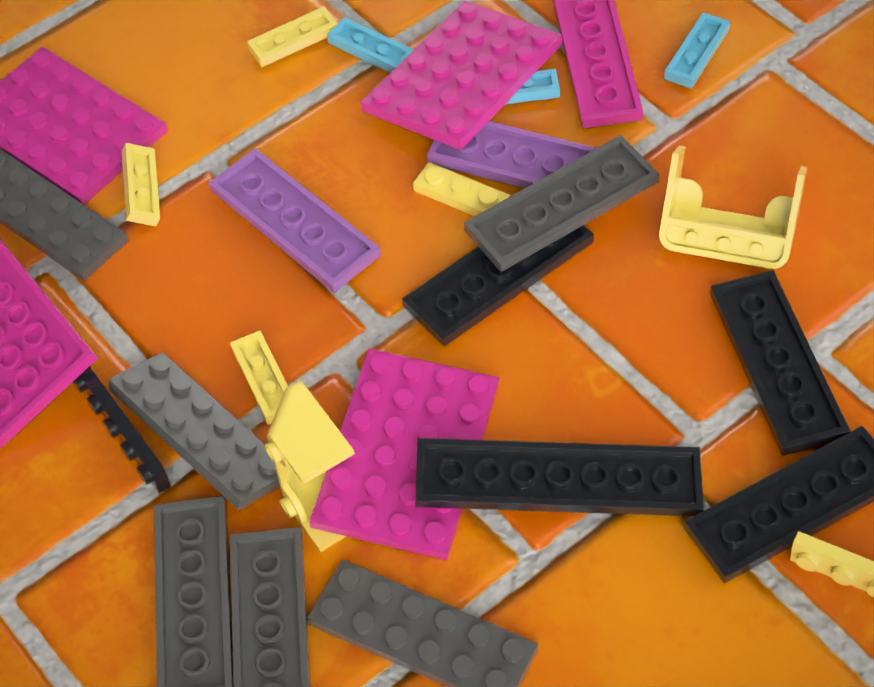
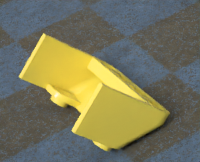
[659,145,808,269]
[264,380,354,552]

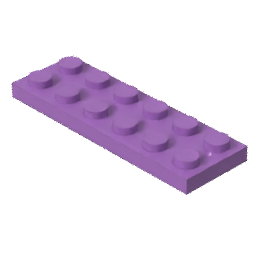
[427,121,596,188]
[209,148,381,293]

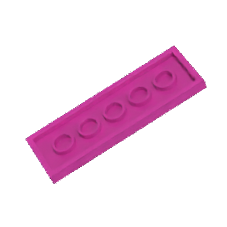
[552,0,643,129]

